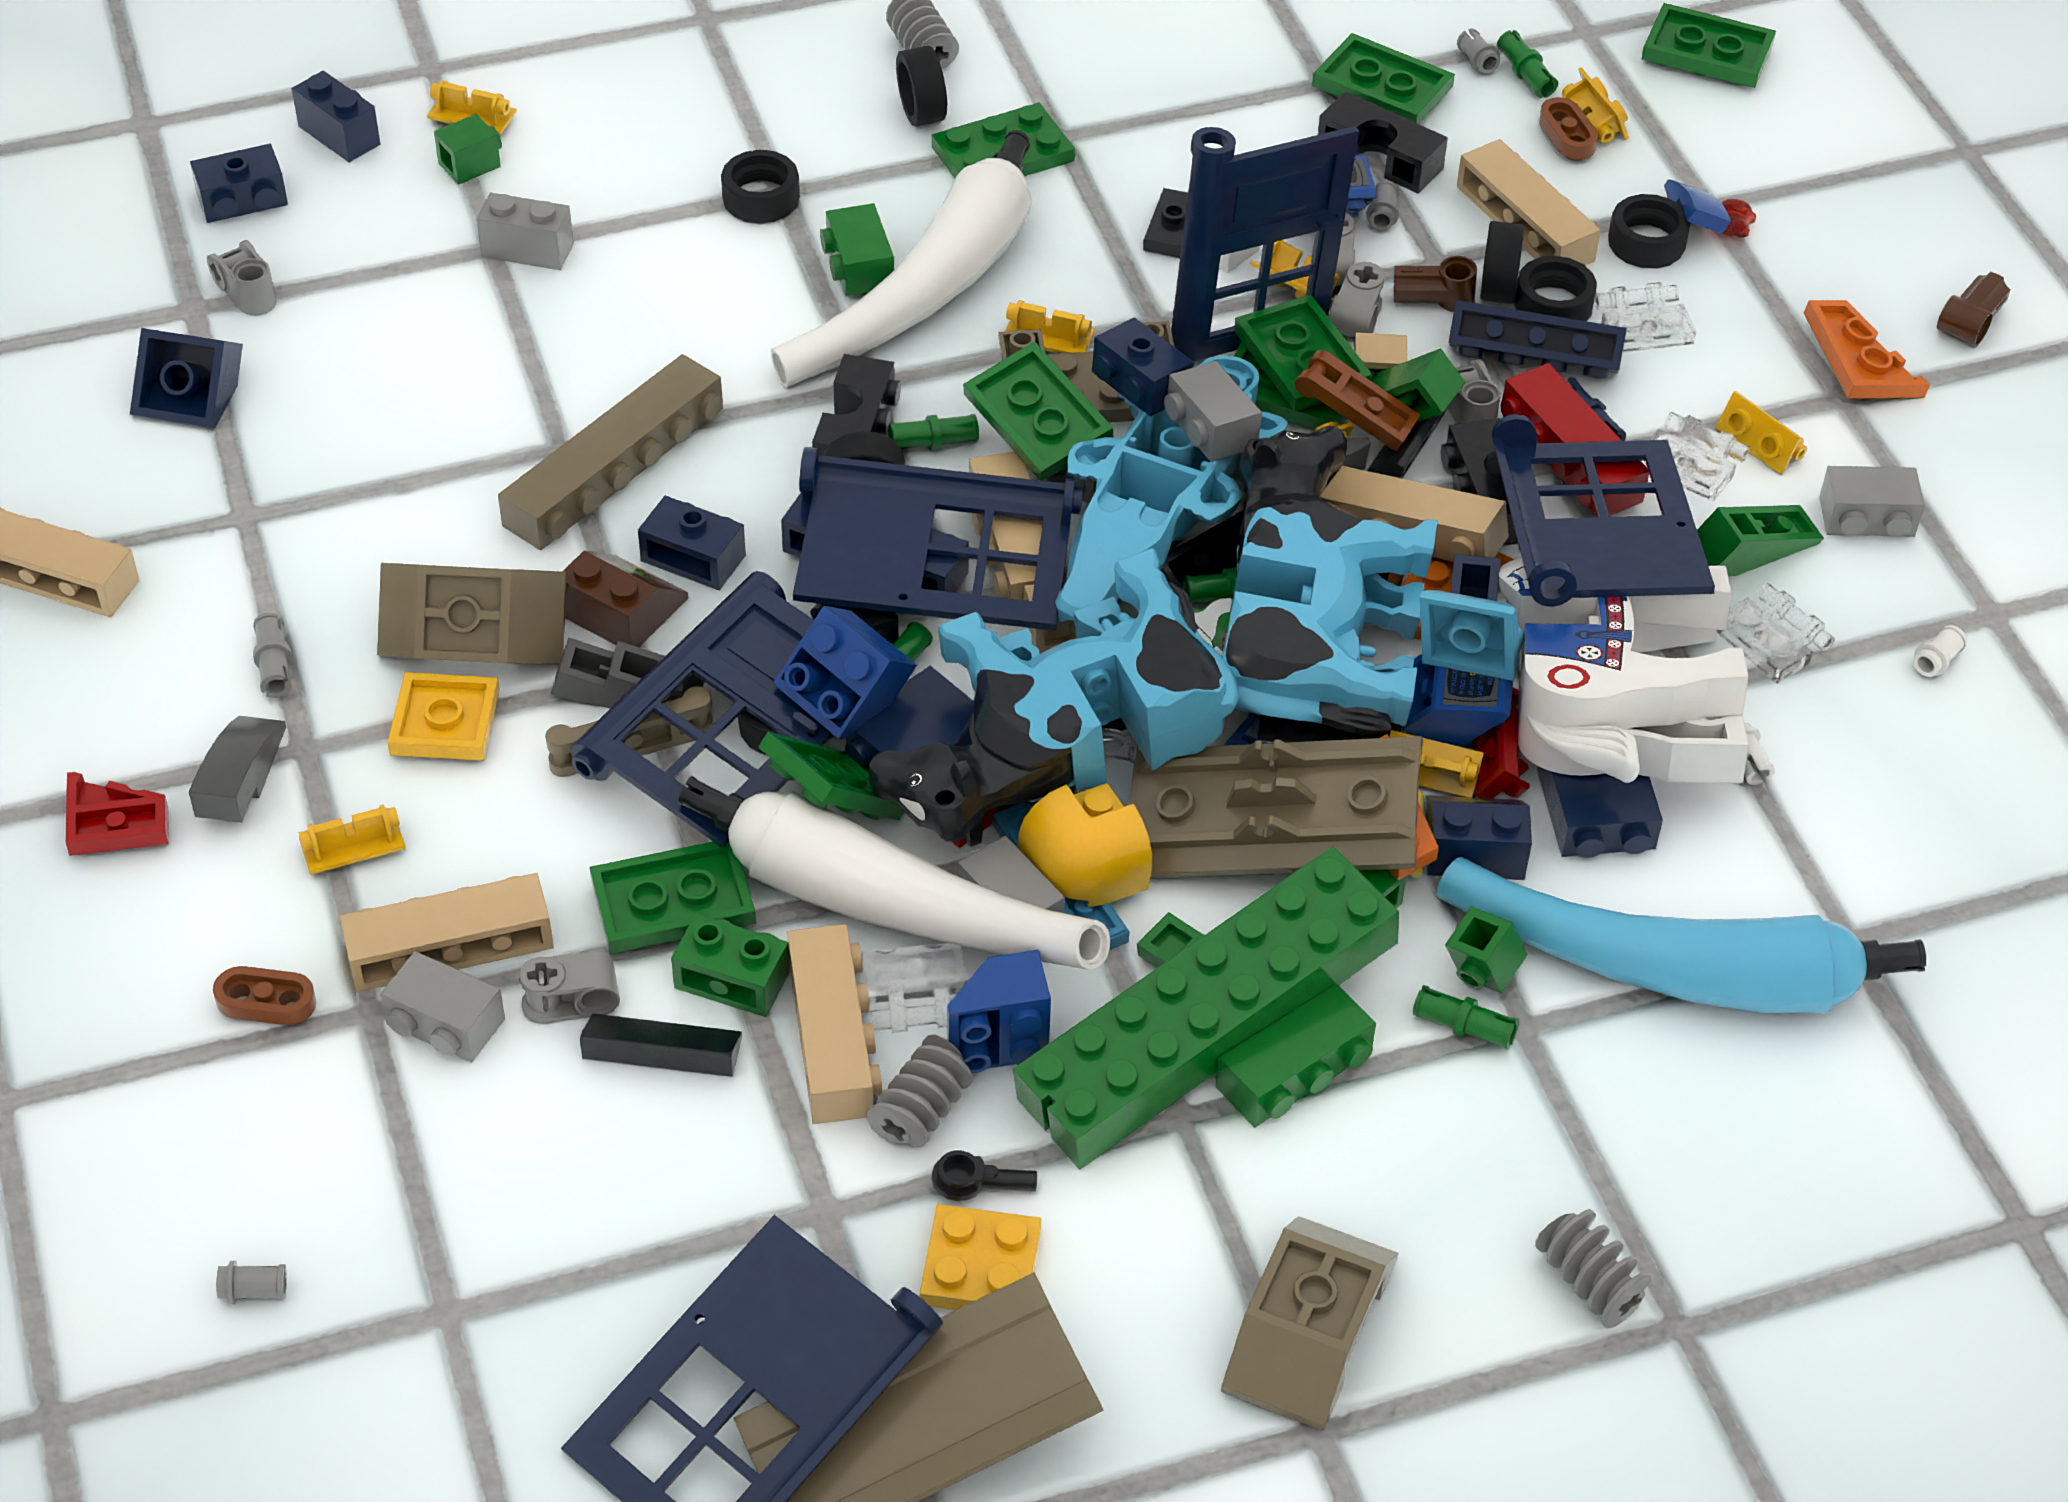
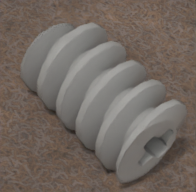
[886,0,959,69]
[867,1034,973,1147]
[1535,1209,1651,1328]

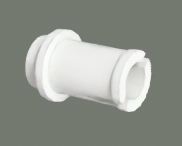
[1913,625,1968,677]
[1744,722,1775,785]

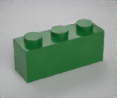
[1216,984,1376,1128]

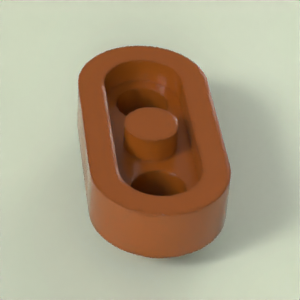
[1539,97,1598,161]
[213,966,316,1025]

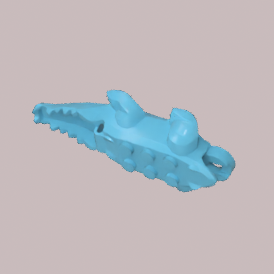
[1055,356,1288,623]

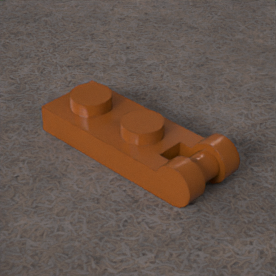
[1295,350,1421,452]

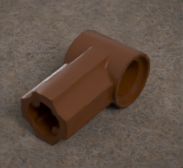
[1393,256,1477,312]
[1936,271,2011,346]

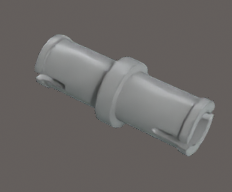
[253,613,291,698]

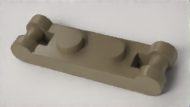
[545,686,713,777]

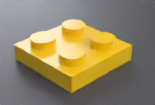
[387,672,500,761]
[919,1204,1042,1310]

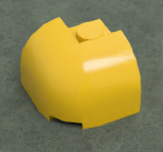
[1017,783,1152,908]

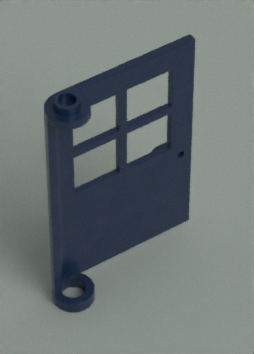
[1171,126,1359,361]
[1491,414,1715,607]
[793,447,1084,631]
[570,571,833,848]
[561,1214,943,1502]

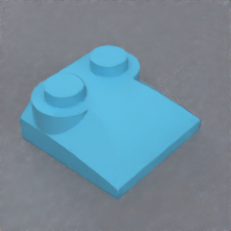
[1419,590,1524,681]

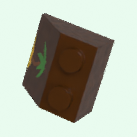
[563,550,688,647]

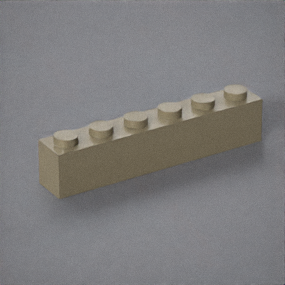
[498,354,723,551]

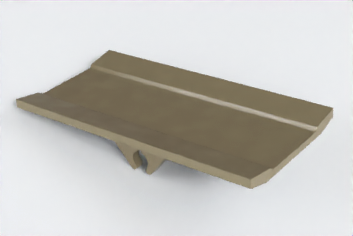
[1130,736,1423,878]
[733,1272,1104,1502]

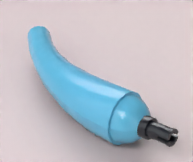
[1437,857,1926,1013]

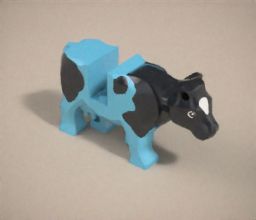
[1222,426,1438,735]
[868,548,1240,847]

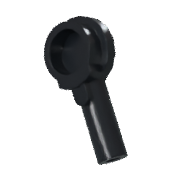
[931,1150,1037,1201]

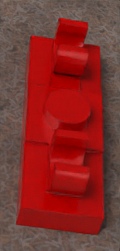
[1473,687,1530,798]

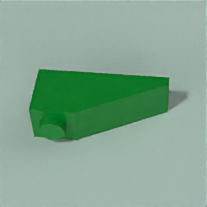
[1697,505,1824,576]

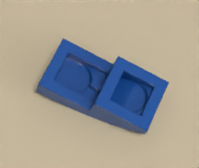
[1664,179,1731,234]

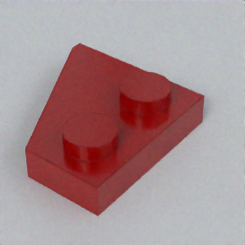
[65,772,169,856]

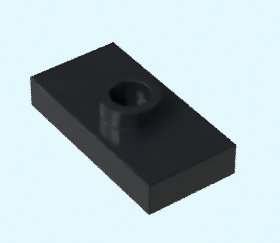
[1143,188,1188,258]

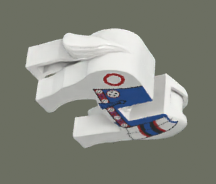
[1498,557,1749,783]

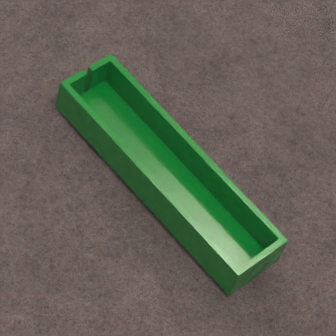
[1013,846,1399,1170]

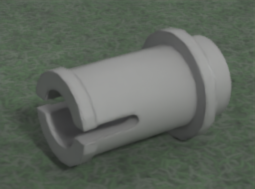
[1457,28,1500,74]
[1366,180,1399,230]
[216,1261,287,1304]

